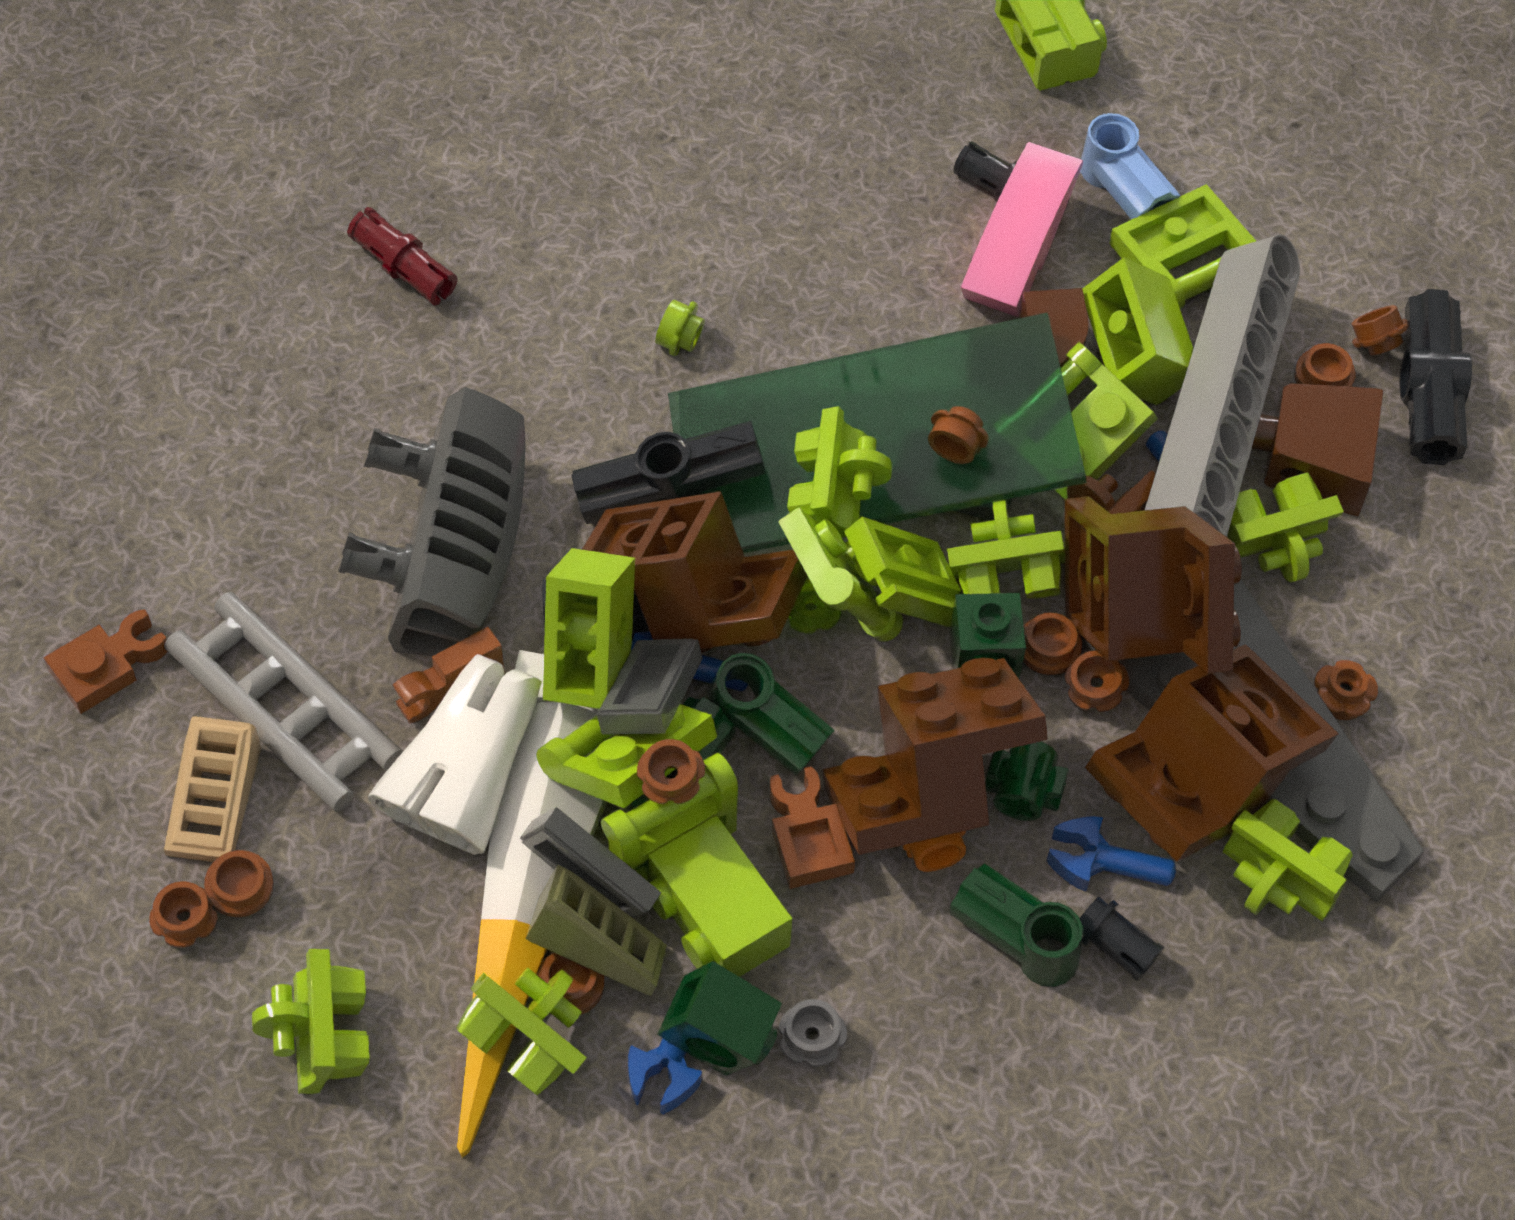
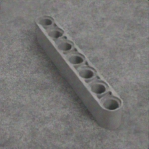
[1145,234,1300,537]

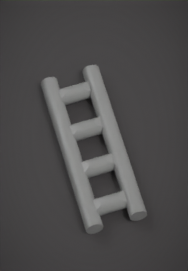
[164,592,403,812]

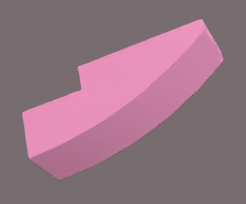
[961,142,1083,317]

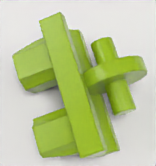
[787,406,893,537]
[1227,473,1344,583]
[947,500,1065,599]
[1223,799,1353,922]
[252,949,370,1094]
[456,968,587,1095]

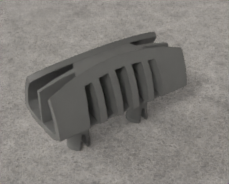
[338,387,526,656]

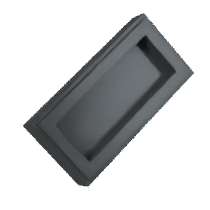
[597,639,703,734]
[520,807,661,918]

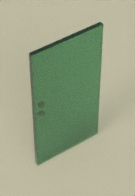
[668,312,1087,554]

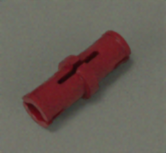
[347,207,458,306]

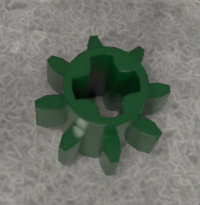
[985,741,1069,821]

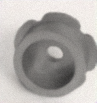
[779,999,847,1067]

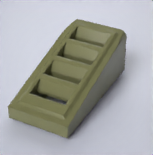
[525,864,667,996]

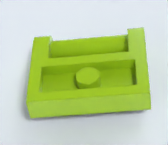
[1109,184,1256,309]
[992,342,1158,500]
[778,507,903,642]
[536,704,717,808]
[601,753,738,882]

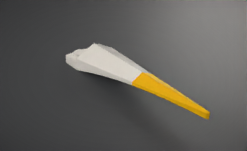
[457,650,617,1158]

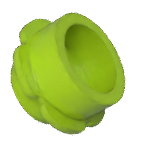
[655,300,705,356]

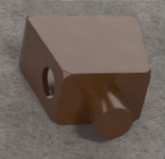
[1251,383,1384,516]

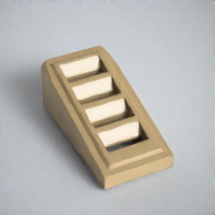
[164,716,261,862]

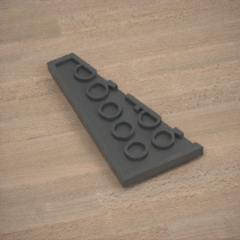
[1081,579,1424,902]

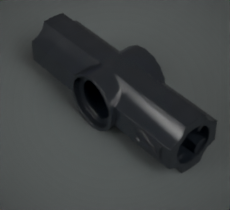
[1399,289,1472,465]
[571,420,766,524]

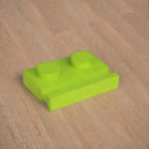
[844,516,961,627]

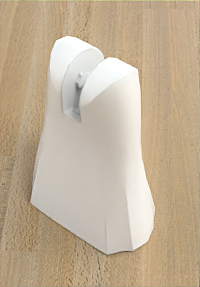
[368,654,542,855]

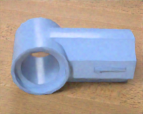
[1080,113,1180,220]

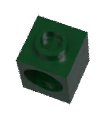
[949,593,1026,679]
[657,961,782,1076]

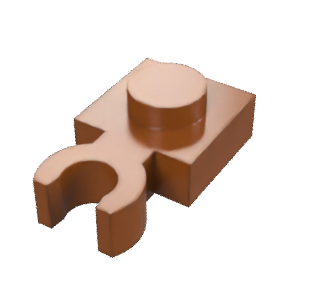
[43,609,168,714]
[393,626,505,724]
[770,766,855,889]

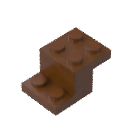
[582,491,808,653]
[1065,497,1242,674]
[1084,644,1339,862]
[822,658,1048,855]

